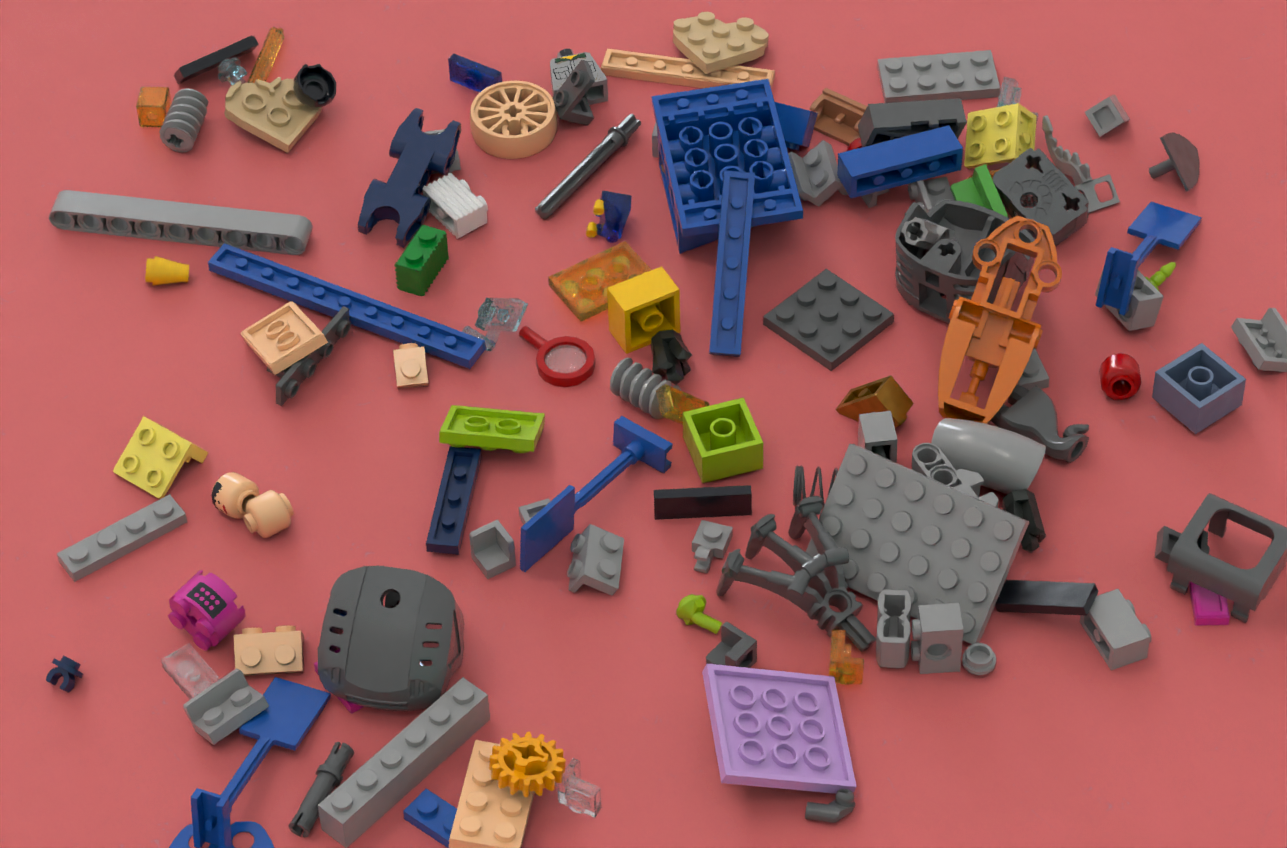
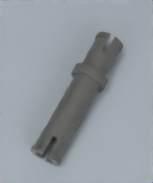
[289,742,354,837]

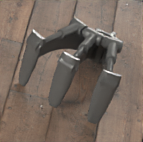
[716,496,876,652]

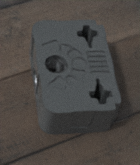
[993,148,1089,247]

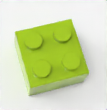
[683,398,763,483]

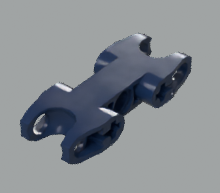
[357,108,461,248]

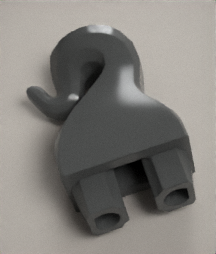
[990,384,1089,463]

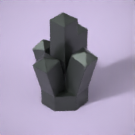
[651,329,692,385]
[1002,489,1046,553]

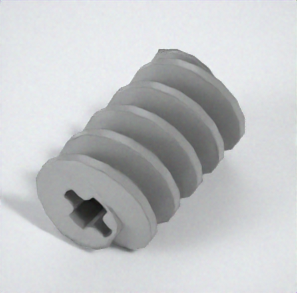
[159,88,209,153]
[610,357,681,419]

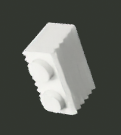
[422,173,488,239]

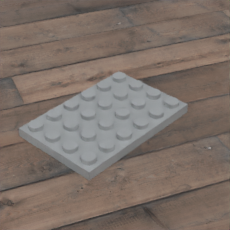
[806,444,1029,644]

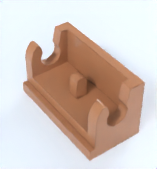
[810,88,867,146]

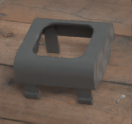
[1167,493,1287,623]

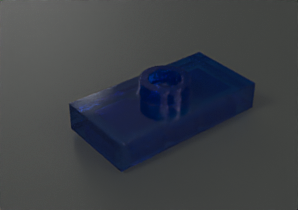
[448,53,502,92]

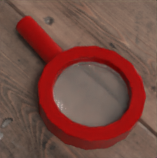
[519,326,595,388]

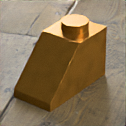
[836,375,914,428]

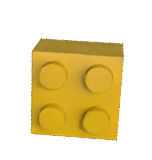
[607,266,681,354]

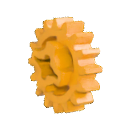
[489,732,566,797]

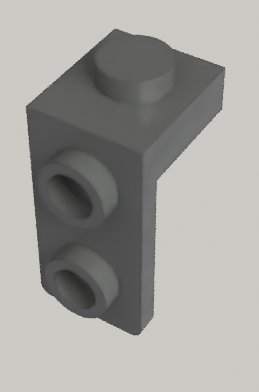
[552,60,595,125]

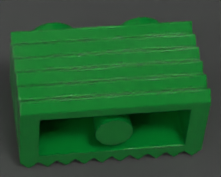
[394,225,449,296]

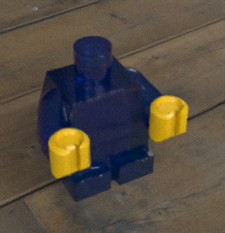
[586,191,632,243]

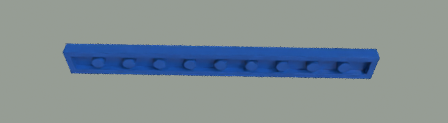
[208,243,486,369]

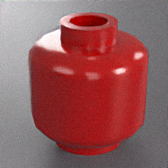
[1099,353,1142,400]

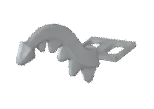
[1042,115,1120,213]

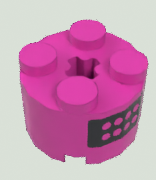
[168,570,246,651]

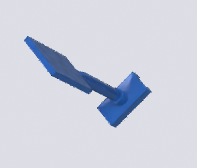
[1096,201,1202,316]
[520,416,673,572]
[190,677,331,848]

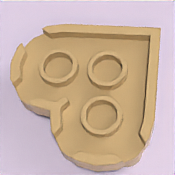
[673,12,769,74]
[224,75,322,153]

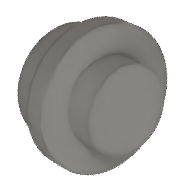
[962,643,996,675]

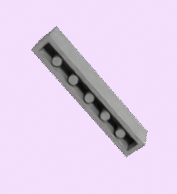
[318,677,490,848]

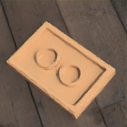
[240,301,328,375]

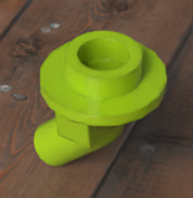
[676,594,722,634]

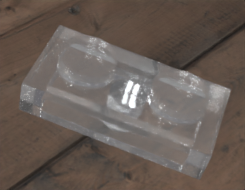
[161,643,220,700]

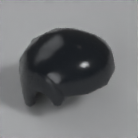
[293,64,336,108]

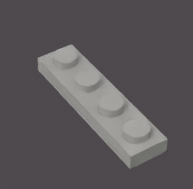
[57,494,187,582]

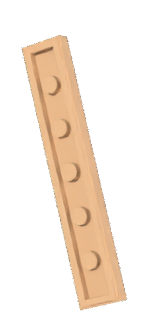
[601,49,775,88]

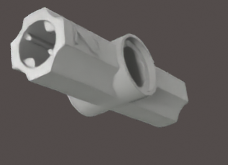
[901,217,958,251]

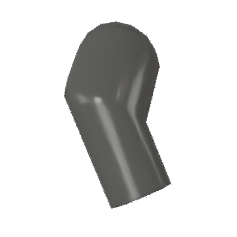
[805,789,855,823]

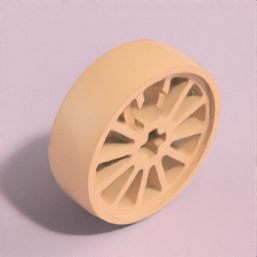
[470,81,557,159]

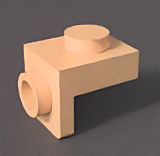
[393,343,428,389]

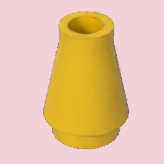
[145,256,189,286]

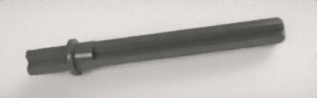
[535,114,641,219]

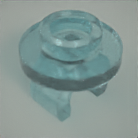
[218,57,247,86]

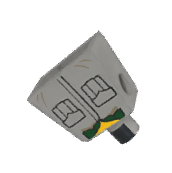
[550,49,608,105]

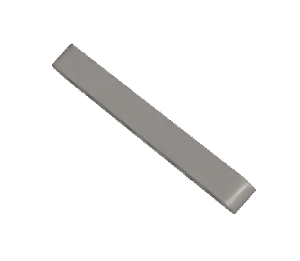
[49,190,313,255]

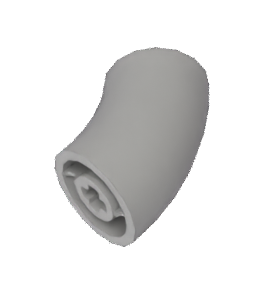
[931,418,1046,495]

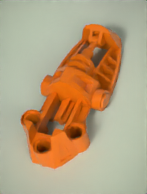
[938,215,1062,424]

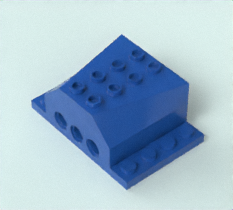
[651,79,803,254]

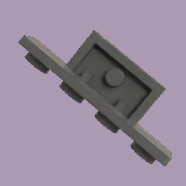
[267,306,351,406]

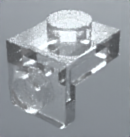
[555,758,602,818]

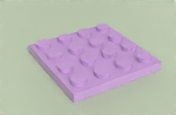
[702,664,857,794]

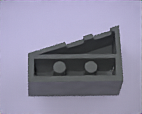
[858,98,967,147]

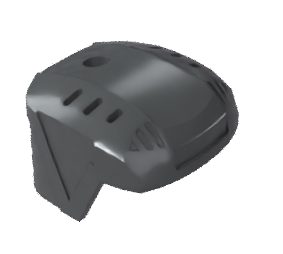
[895,200,1035,323]
[318,566,464,711]

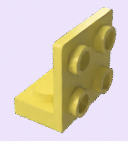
[964,103,1037,169]
[113,416,209,499]

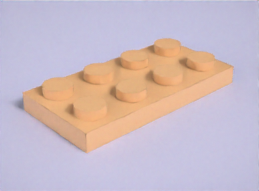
[449,740,535,848]

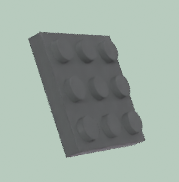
[763,269,894,371]

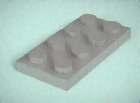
[877,50,1000,103]

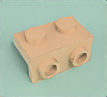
[234,626,304,676]

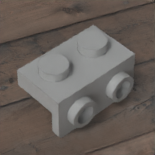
[1231,308,1287,372]
[567,524,624,596]

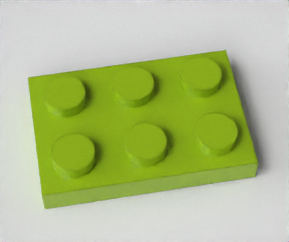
[439,405,545,453]

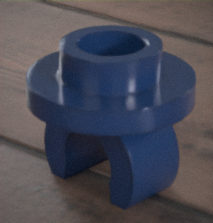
[46,655,83,693]

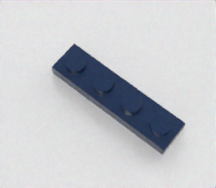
[426,446,482,555]

